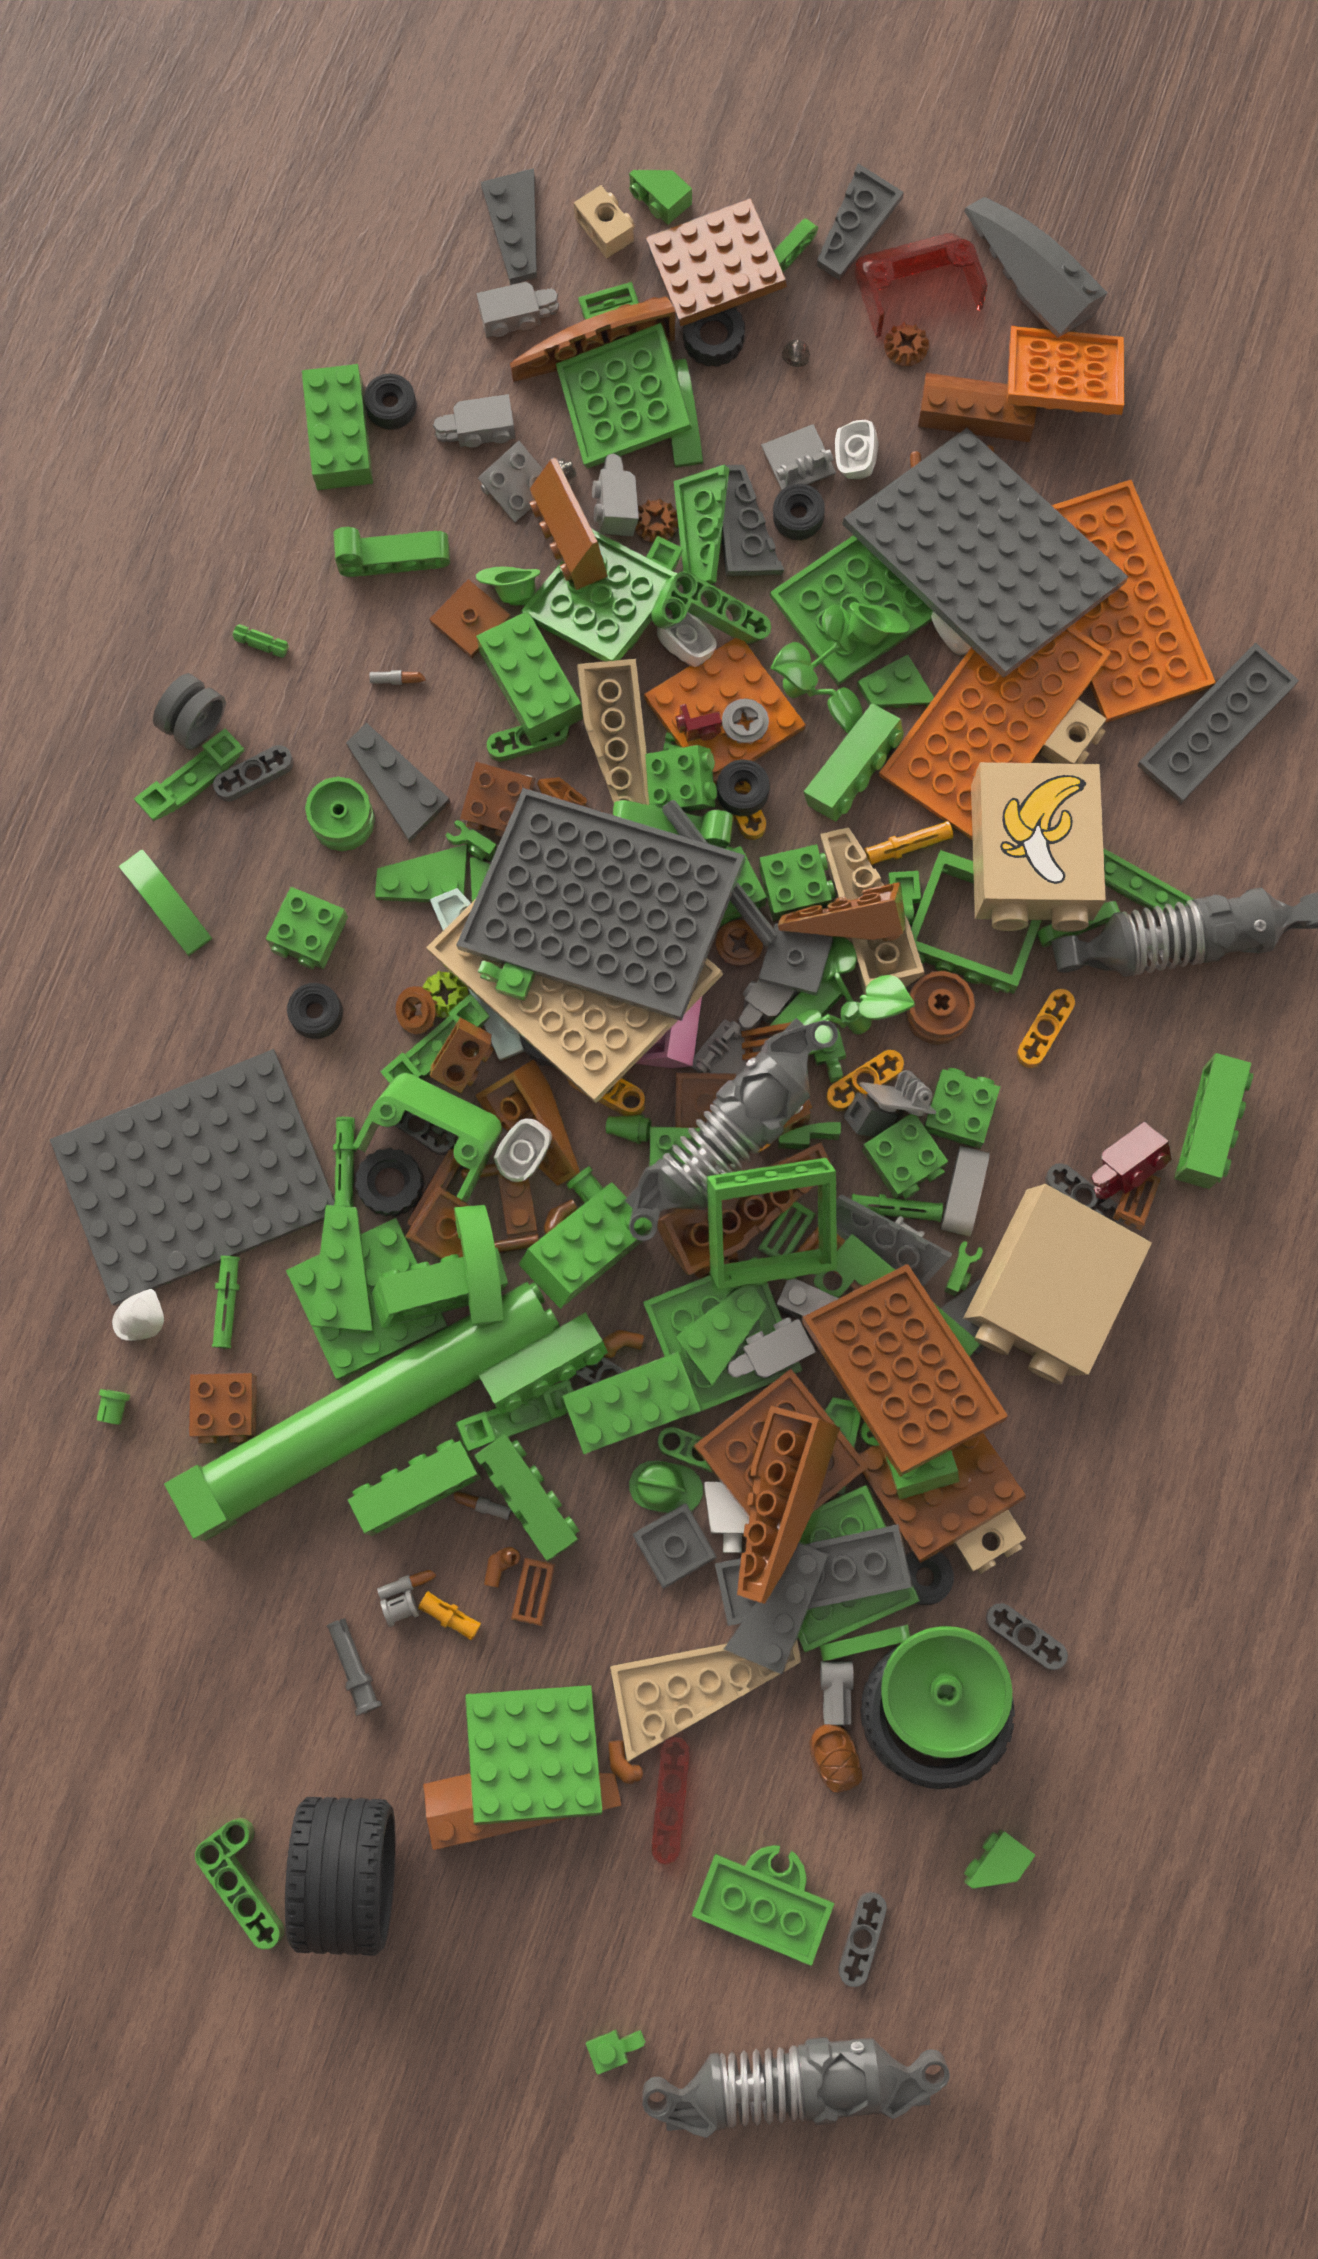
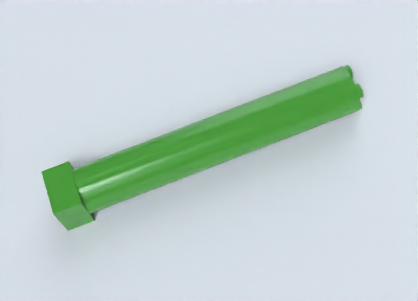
[164,1282,560,1542]

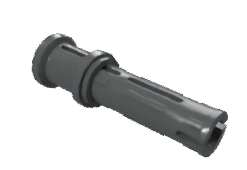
[327,1618,382,1716]

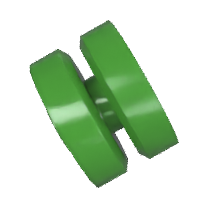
[305,777,375,851]

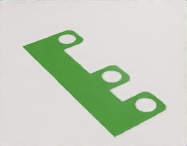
[814,1234,980,1357]

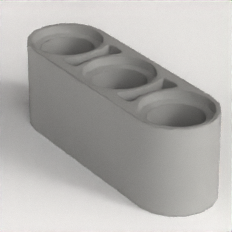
[941,1146,990,1237]

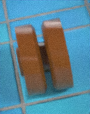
[905,971,975,1045]

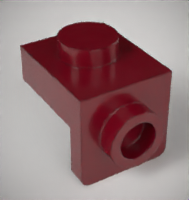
[675,704,722,742]

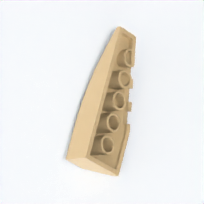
[577,659,649,805]
[820,827,924,995]

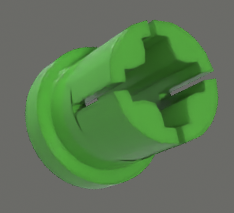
[566,1166,604,1203]
[96,1389,130,1424]

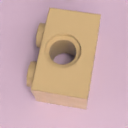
[574,185,635,259]
[1040,699,1106,764]
[953,1510,1026,1574]

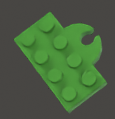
[692,1845,834,1966]

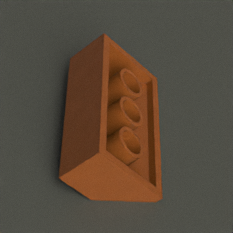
[918,373,1037,442]
[529,457,608,590]

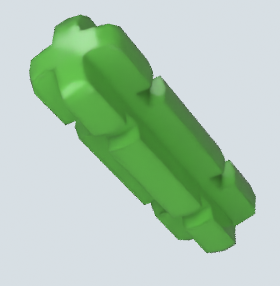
[233,624,289,658]

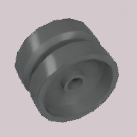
[153,673,226,750]

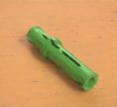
[333,1117,357,1207]
[851,1194,943,1222]
[212,1256,240,1349]

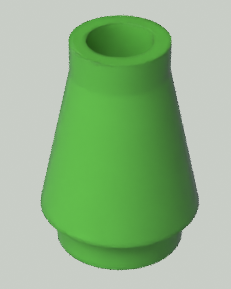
[606,1114,652,1144]

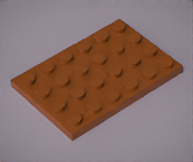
[802,1264,1008,1477]

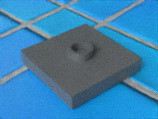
[759,923,833,996]
[632,1503,717,1589]

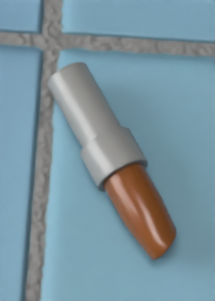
[369,670,426,685]
[454,1492,511,1520]
[377,1570,436,1600]

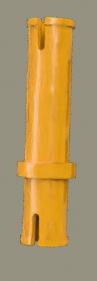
[864,821,953,866]

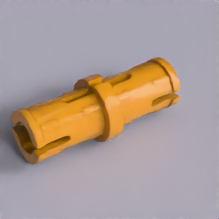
[418,1591,482,1641]

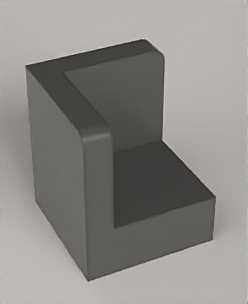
[843,1092,898,1137]

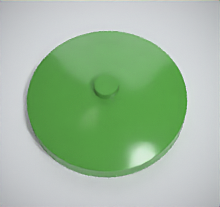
[881,1626,1012,1758]

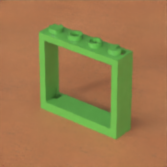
[911,850,1041,994]
[707,1158,837,1289]

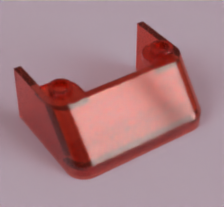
[855,233,988,338]

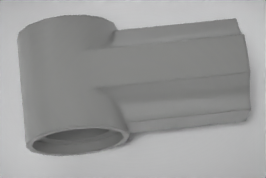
[820,1661,853,1725]

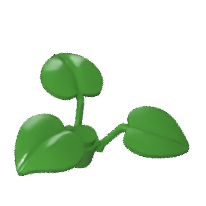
[771,605,863,733]
[796,936,915,1055]

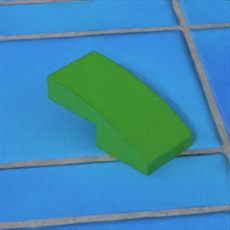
[778,1122,841,1150]

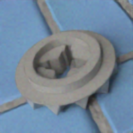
[722,699,769,744]

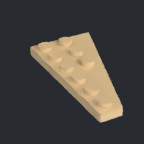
[610,1639,801,1762]

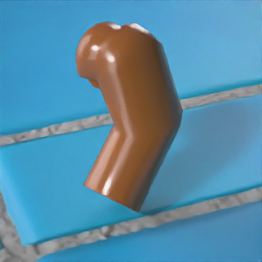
[543,1199,577,1234]
[602,1329,645,1358]
[484,1547,520,1588]
[608,1740,643,1784]

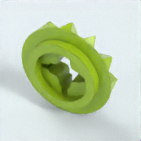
[423,971,469,1018]

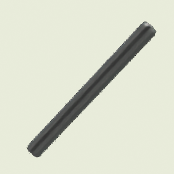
[662,800,778,946]

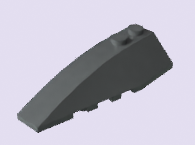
[964,197,1108,338]

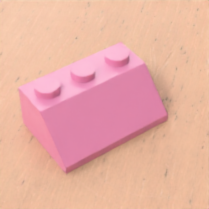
[635,997,702,1068]

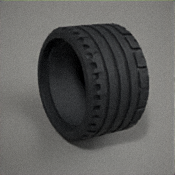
[861,1645,1015,1789]
[285,1797,396,1956]

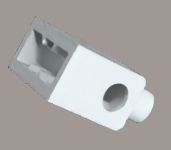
[704,1482,749,1553]

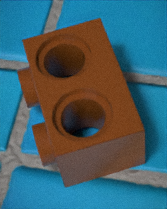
[430,1017,494,1093]

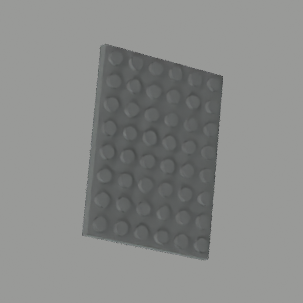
[842,428,1128,678]
[456,788,746,1021]
[50,1049,335,1306]

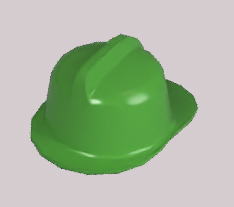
[476,566,540,606]
[847,602,910,645]
[629,1461,703,1513]

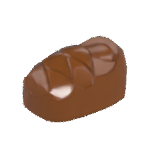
[809,1724,863,1793]

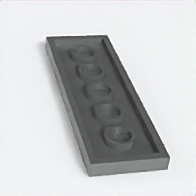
[1137,642,1299,804]
[715,1524,913,1626]

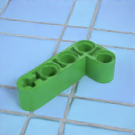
[333,527,450,577]
[651,571,771,645]
[612,800,733,849]
[195,1818,284,1949]

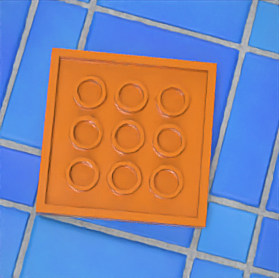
[1007,326,1124,415]
[644,638,806,785]

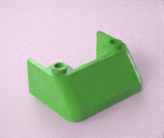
[353,1073,502,1203]

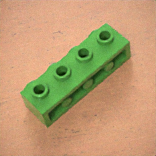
[804,703,904,822]
[478,1312,608,1415]

